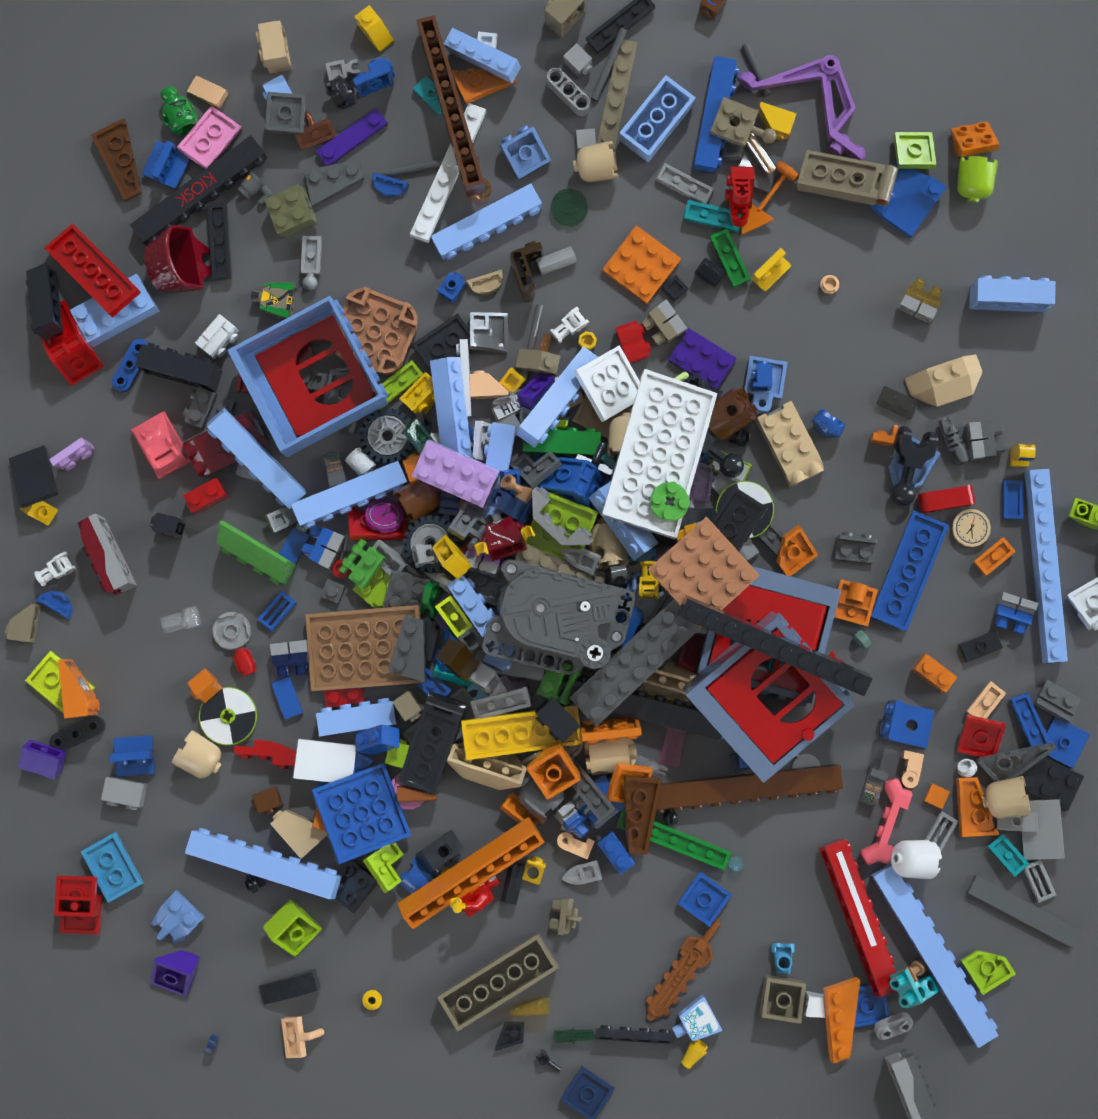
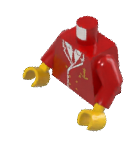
[442,867,500,918]

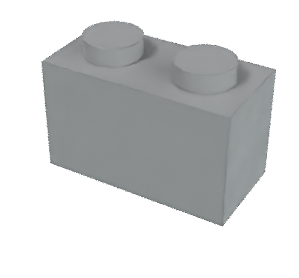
[101,776,148,810]

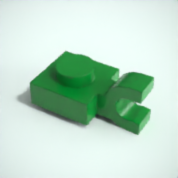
[420,580,440,618]

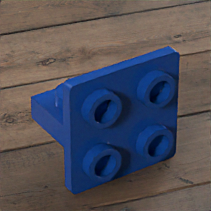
[142,141,190,189]
[110,735,155,777]

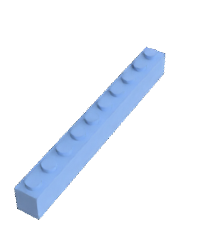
[1024,469,1068,663]
[871,863,999,1048]

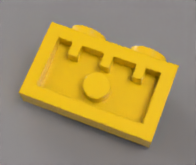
[752,248,791,292]
[399,372,435,415]

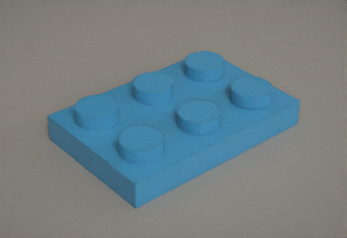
[81,832,144,903]

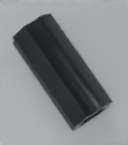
[501,863,525,905]

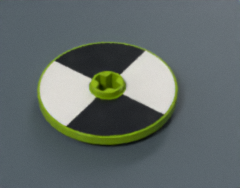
[716,481,774,538]
[199,687,257,745]

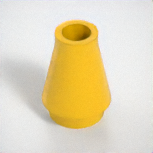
[681,1039,708,1069]

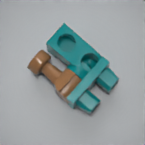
[889,959,940,1009]

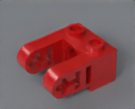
[725,167,755,227]

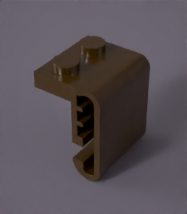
[510,241,543,302]

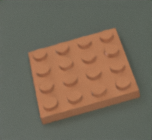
[648,517,760,629]

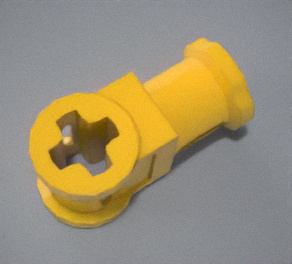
[639,561,659,600]

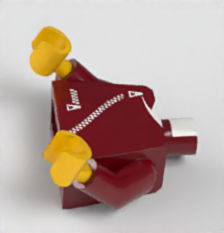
[475,513,535,561]

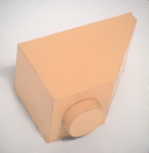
[469,371,509,400]

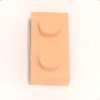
[966,681,1006,719]

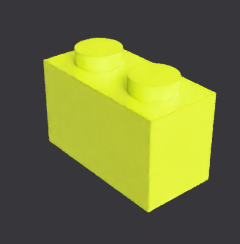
[435,595,475,638]

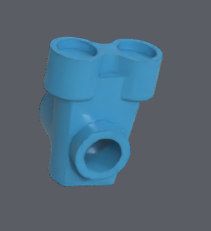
[771,943,795,974]

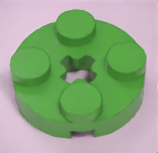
[649,481,690,522]

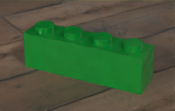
[523,427,601,458]

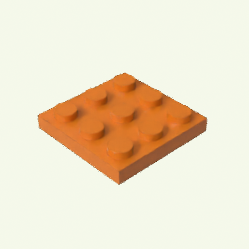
[602,225,681,304]
[580,717,642,744]

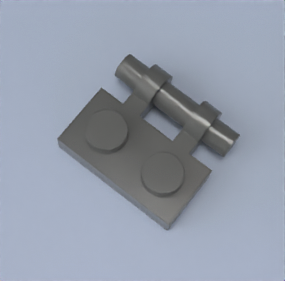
[447,501,492,548]

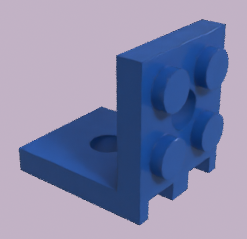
[880,700,935,749]

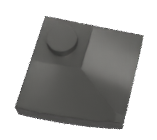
[739,145,782,194]
[470,312,508,355]

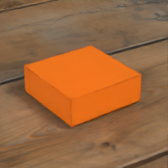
[923,783,950,809]

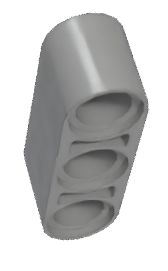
[547,68,590,116]

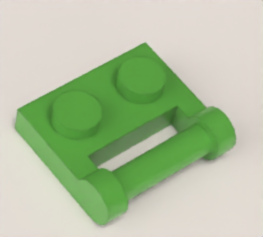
[537,663,583,706]

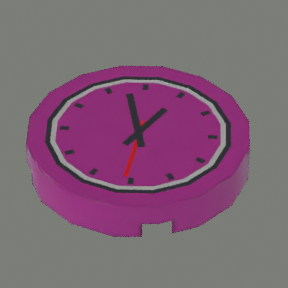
[365,500,403,533]

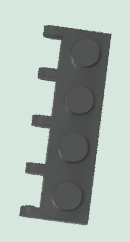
[569,754,618,829]

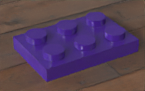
[668,328,737,390]

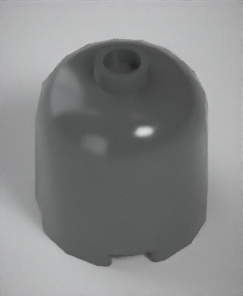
[518,777,568,825]

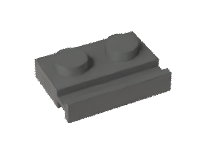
[1033,679,1081,724]

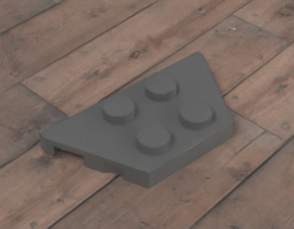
[322,362,372,434]

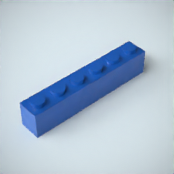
[693,56,739,174]

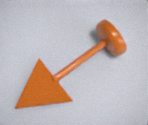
[741,161,799,236]

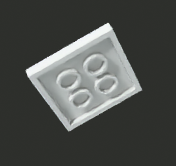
[573,345,640,422]

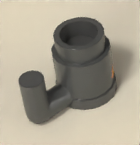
[237,171,273,206]

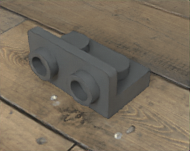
[834,532,877,564]

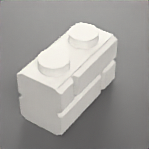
[195,314,239,360]

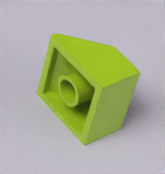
[263,899,322,957]

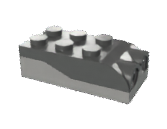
[884,1049,937,1119]

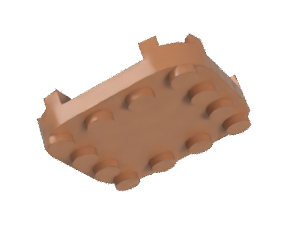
[331,287,418,376]

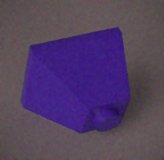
[150,950,200,997]

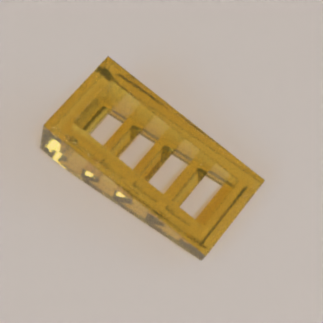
[510,996,550,1016]

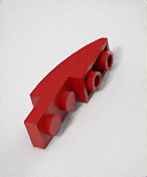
[234,739,296,769]

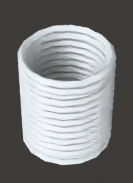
[345,447,376,476]

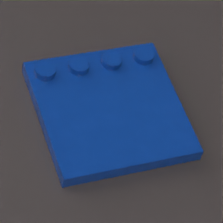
[311,763,412,864]

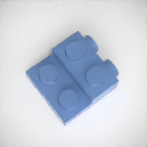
[499,125,551,179]

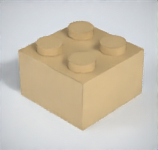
[256,20,292,74]

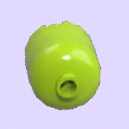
[957,156,998,203]

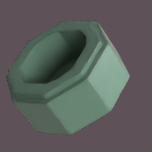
[853,630,872,649]

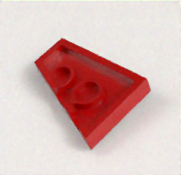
[348,507,407,540]

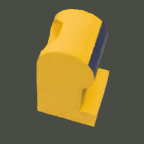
[1010,444,1036,467]

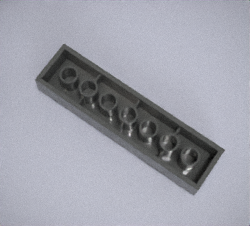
[570,599,700,727]

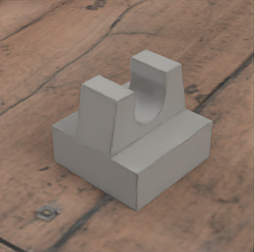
[411,544,435,568]

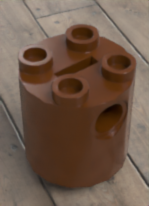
[708,387,759,441]

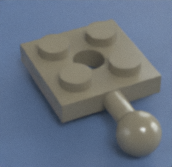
[709,97,777,147]

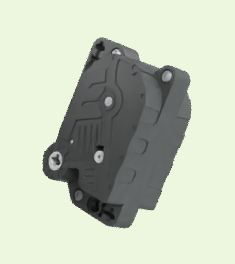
[481,559,635,675]

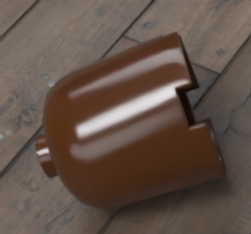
[392,479,441,525]

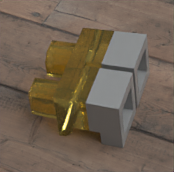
[897,278,942,324]

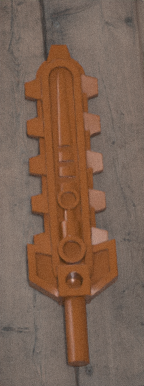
[646,919,722,1021]

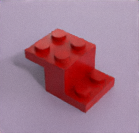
[54,875,102,934]

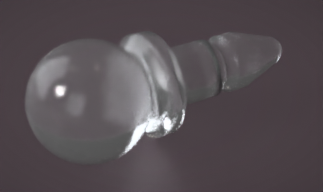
[492,389,522,405]

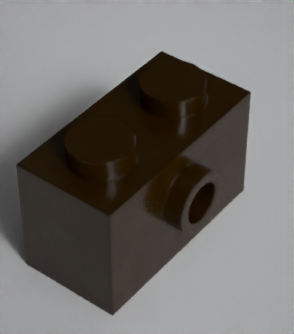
[436,638,480,682]

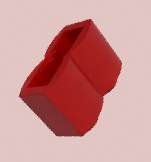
[615,320,652,365]

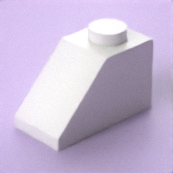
[803,991,826,1018]

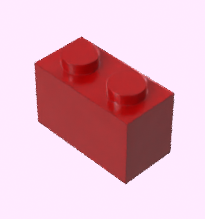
[182,477,229,515]

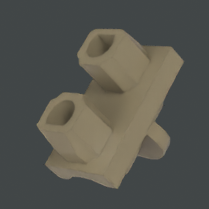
[549,898,583,935]

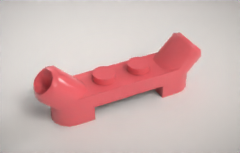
[860,778,912,865]

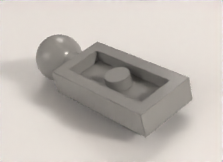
[301,236,322,291]

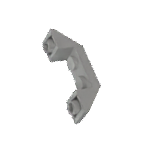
[532,486,593,545]

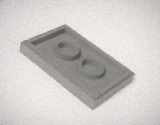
[1022,799,1065,860]

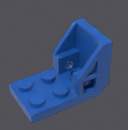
[523,455,605,511]

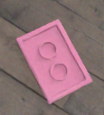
[177,105,242,169]

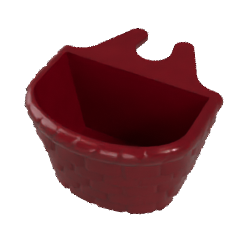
[144,225,212,293]

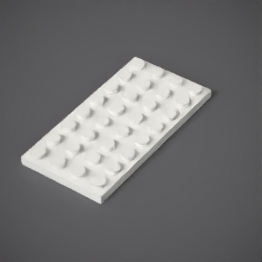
[601,369,718,539]

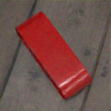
[918,485,976,514]

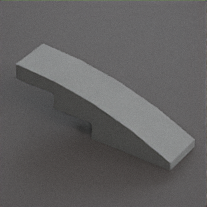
[373,540,441,590]

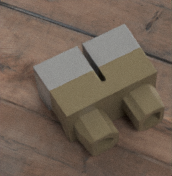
[641,299,687,346]

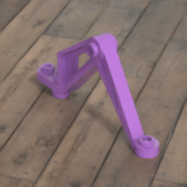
[737,55,866,161]

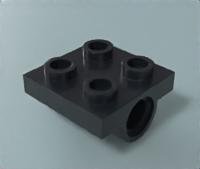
[335,859,378,913]

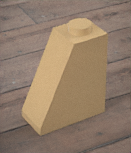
[270,810,327,859]

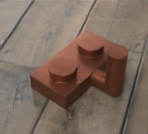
[295,110,336,150]

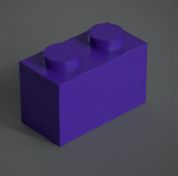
[18,740,66,779]

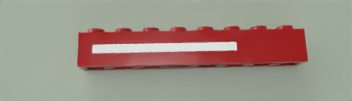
[818,839,897,997]

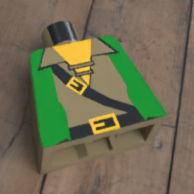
[251,283,298,320]

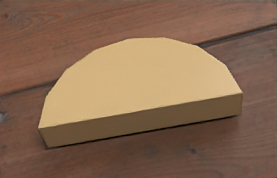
[466,269,503,295]

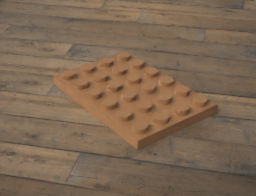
[305,605,425,691]

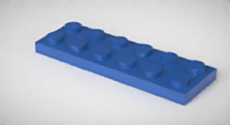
[871,510,949,632]

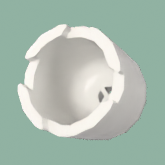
[891,840,942,879]

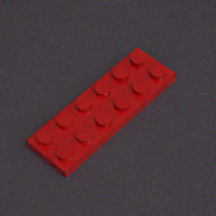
[44,223,141,318]

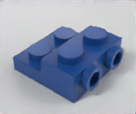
[353,57,395,98]

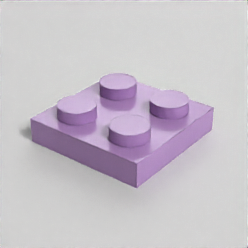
[49,438,95,471]

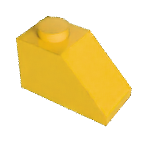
[355,5,394,53]
[758,102,796,141]
[432,534,471,579]

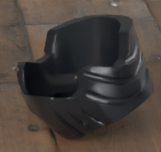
[325,75,356,109]

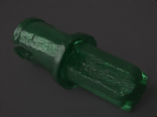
[554,1028,594,1044]

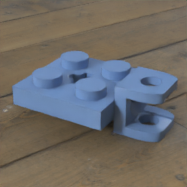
[744,356,788,415]

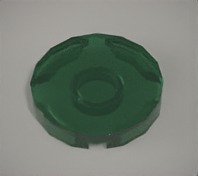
[551,188,588,227]

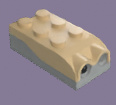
[755,401,824,488]

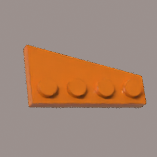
[823,977,860,1064]

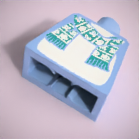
[672,994,722,1041]

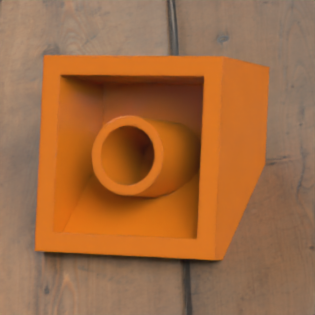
[526,741,581,800]

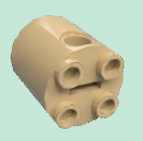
[588,518,629,571]
[584,737,637,775]

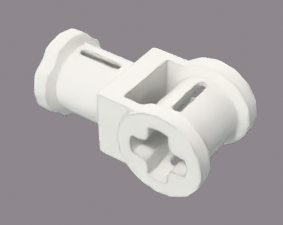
[549,307,589,344]
[34,552,76,587]

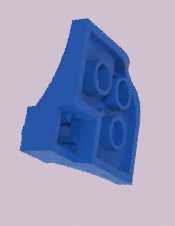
[870,161,947,238]

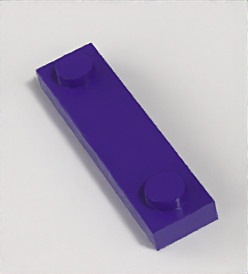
[316,108,388,166]

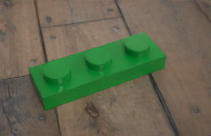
[710,229,751,288]

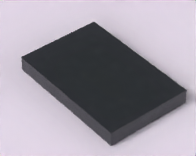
[411,313,472,374]
[9,445,58,508]

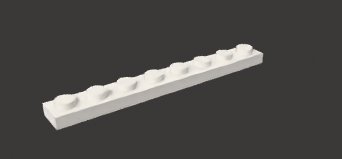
[410,103,486,243]

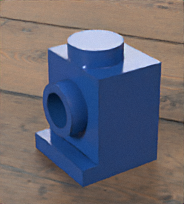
[437,272,466,304]
[751,361,772,391]

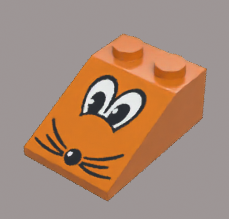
[58,659,100,719]

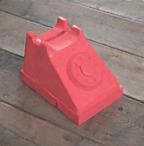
[131,411,191,479]

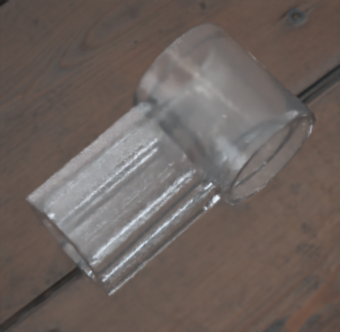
[161,606,202,634]

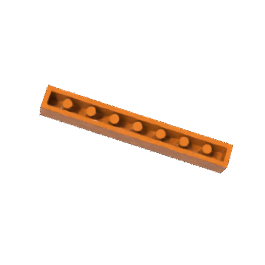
[397,817,545,930]

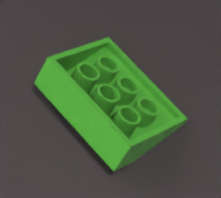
[217,520,297,585]

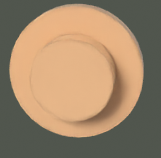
[820,275,839,294]

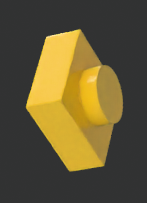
[499,367,526,395]

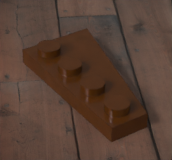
[623,774,662,855]

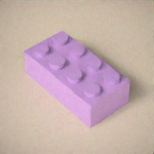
[412,440,500,508]

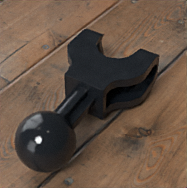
[891,426,938,506]
[700,428,744,478]

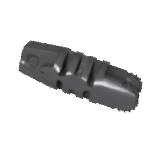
[939,416,969,465]

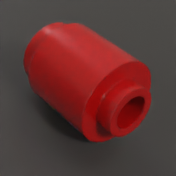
[232,647,257,677]

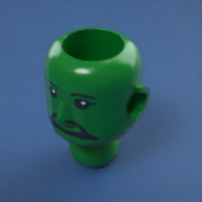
[160,86,198,135]

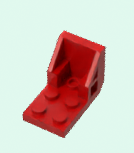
[39,300,104,386]

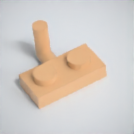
[281,1016,324,1058]

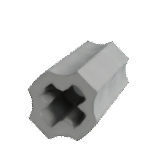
[536,246,577,276]

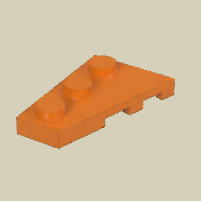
[956,777,999,837]

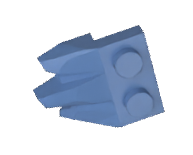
[151,890,205,944]

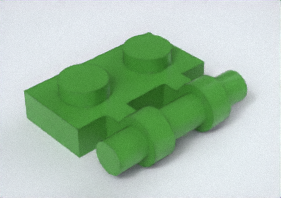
[339,539,387,589]

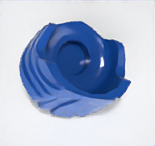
[811,408,845,438]

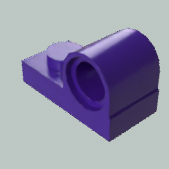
[517,373,555,411]

